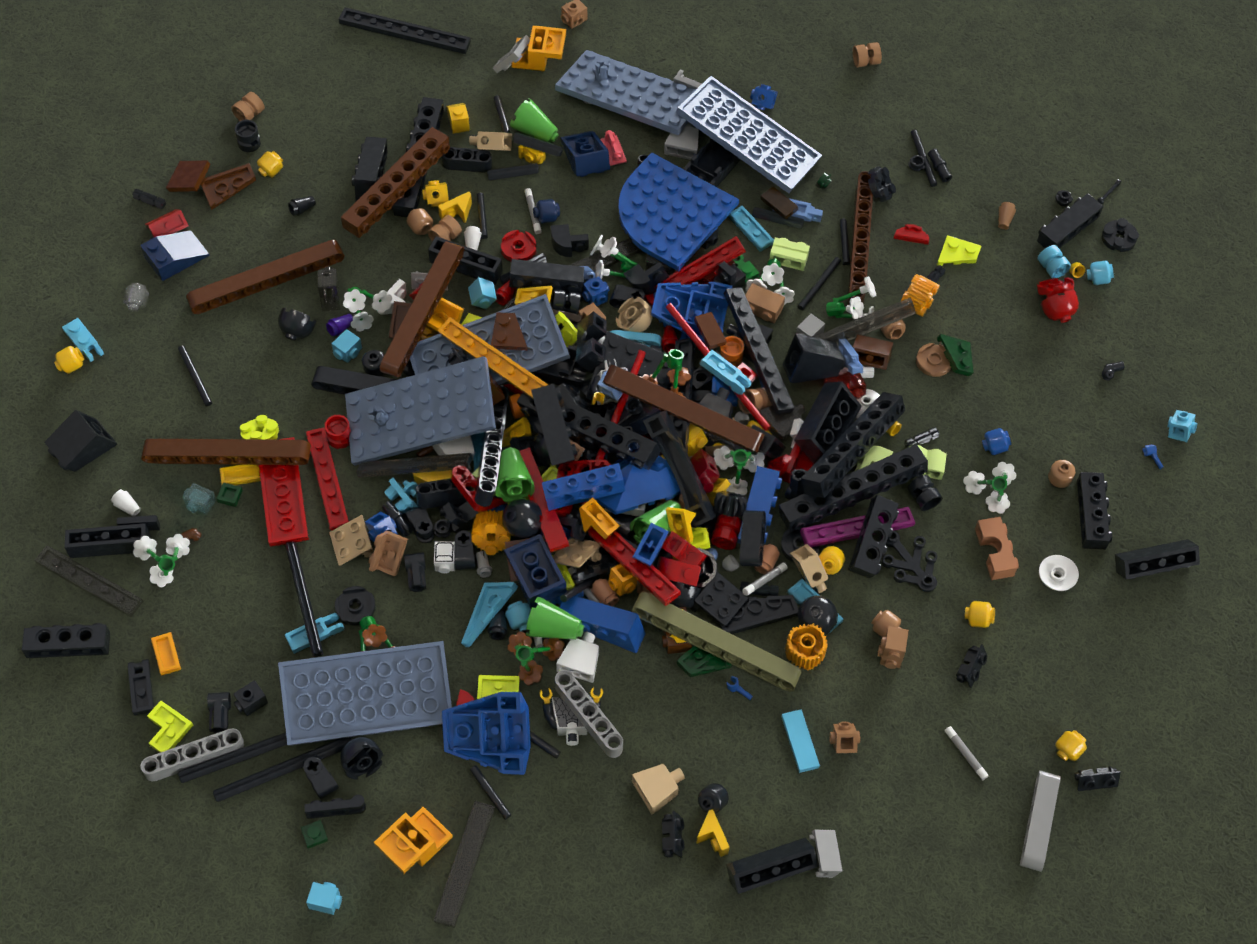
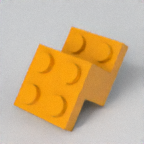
[512,26,566,71]
[419,298,464,341]
[374,807,453,874]

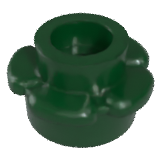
[817,172,832,188]

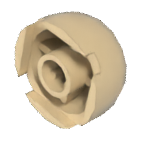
[616,297,653,332]

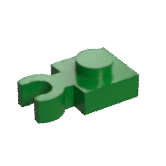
[730,255,759,284]

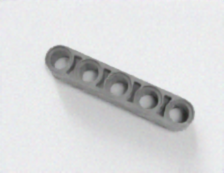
[555,670,623,758]
[140,728,244,782]
[1020,770,1060,872]

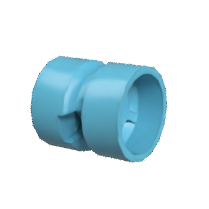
[1037,245,1071,278]

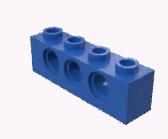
[542,463,625,510]

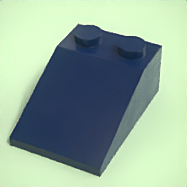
[560,131,610,177]
[140,230,210,281]
[504,534,567,608]

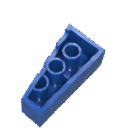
[738,466,782,544]
[559,596,646,653]

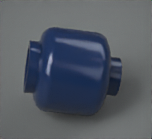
[533,199,560,223]

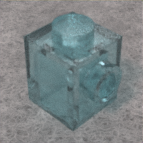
[183,483,216,515]

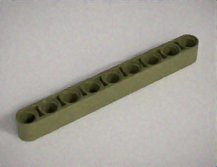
[632,592,801,692]

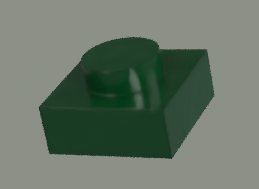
[217,483,243,507]
[301,820,328,849]

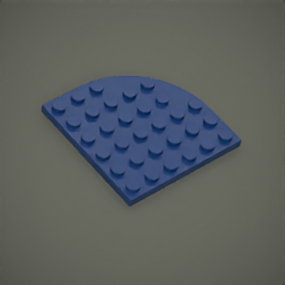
[619,153,739,271]

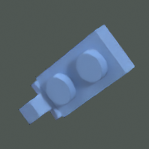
[772,198,823,222]
[838,338,863,375]

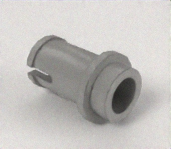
[475,551,492,578]

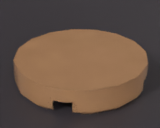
[916,343,951,377]

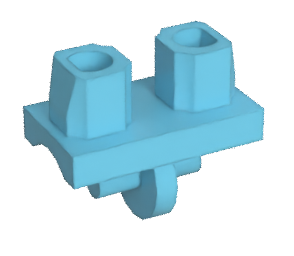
[384,478,418,514]

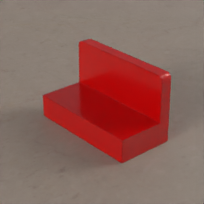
[145,209,189,238]
[782,443,814,483]

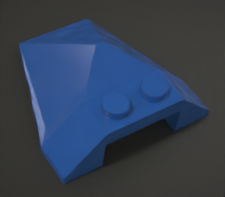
[651,282,732,343]
[595,449,681,515]
[442,692,531,775]

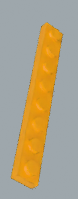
[438,317,548,399]

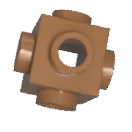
[561,0,587,29]
[829,722,860,753]

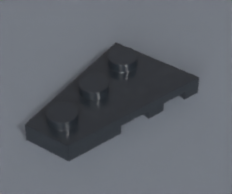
[574,553,620,581]

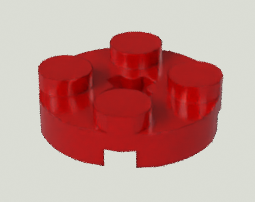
[501,230,536,262]
[1037,277,1074,298]

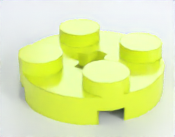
[240,415,279,440]

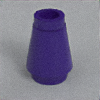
[326,314,353,336]

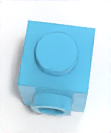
[468,277,497,309]
[332,329,362,363]
[306,882,342,915]

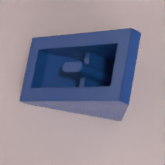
[632,523,669,566]

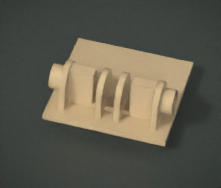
[329,515,373,566]
[552,538,601,568]

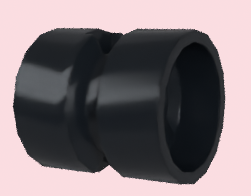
[235,120,261,152]
[551,289,580,314]
[907,475,943,511]

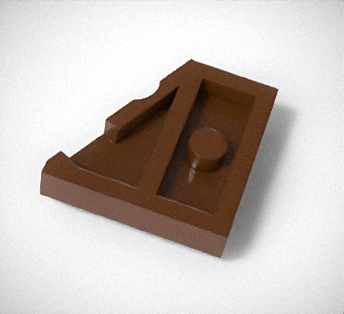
[491,312,528,351]

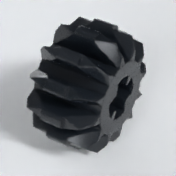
[713,491,747,517]

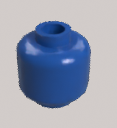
[982,428,1011,455]

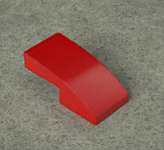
[662,531,707,566]

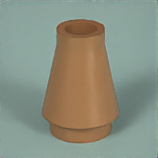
[998,202,1016,230]

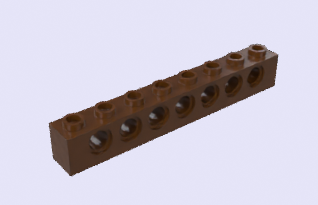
[341,127,450,238]

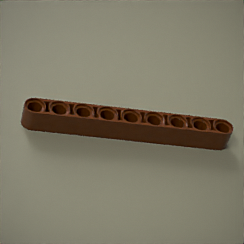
[847,171,873,305]
[186,240,345,314]
[380,241,464,378]
[602,364,765,453]
[141,439,311,465]

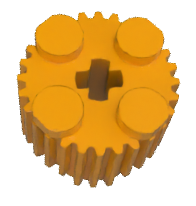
[901,274,940,317]
[471,510,511,555]
[785,623,828,670]

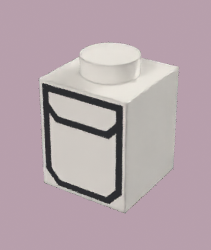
[434,542,455,573]

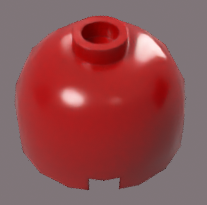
[1041,290,1079,323]

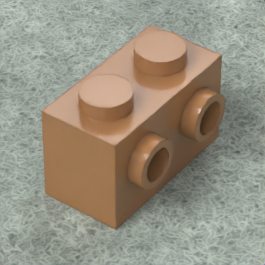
[745,283,785,323]
[877,626,909,669]

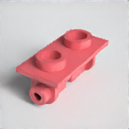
[600,130,627,166]

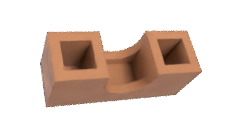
[975,517,1019,580]

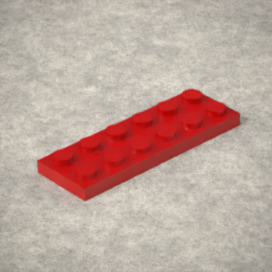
[259,437,309,547]

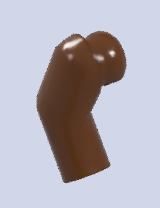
[181,528,201,541]

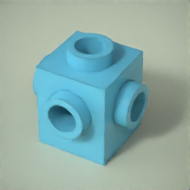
[1168,410,1197,442]

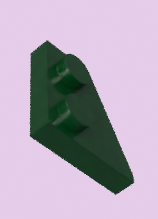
[937,334,974,376]
[677,646,733,677]

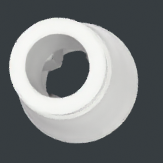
[464,226,482,250]
[111,489,141,517]

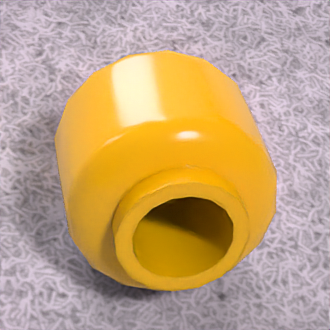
[257,151,283,177]
[54,346,84,374]
[819,546,845,575]
[965,601,995,628]
[1055,730,1087,761]

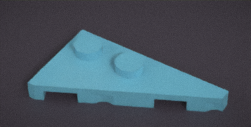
[461,582,518,647]

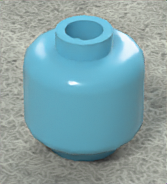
[1087,261,1114,285]
[505,601,531,632]

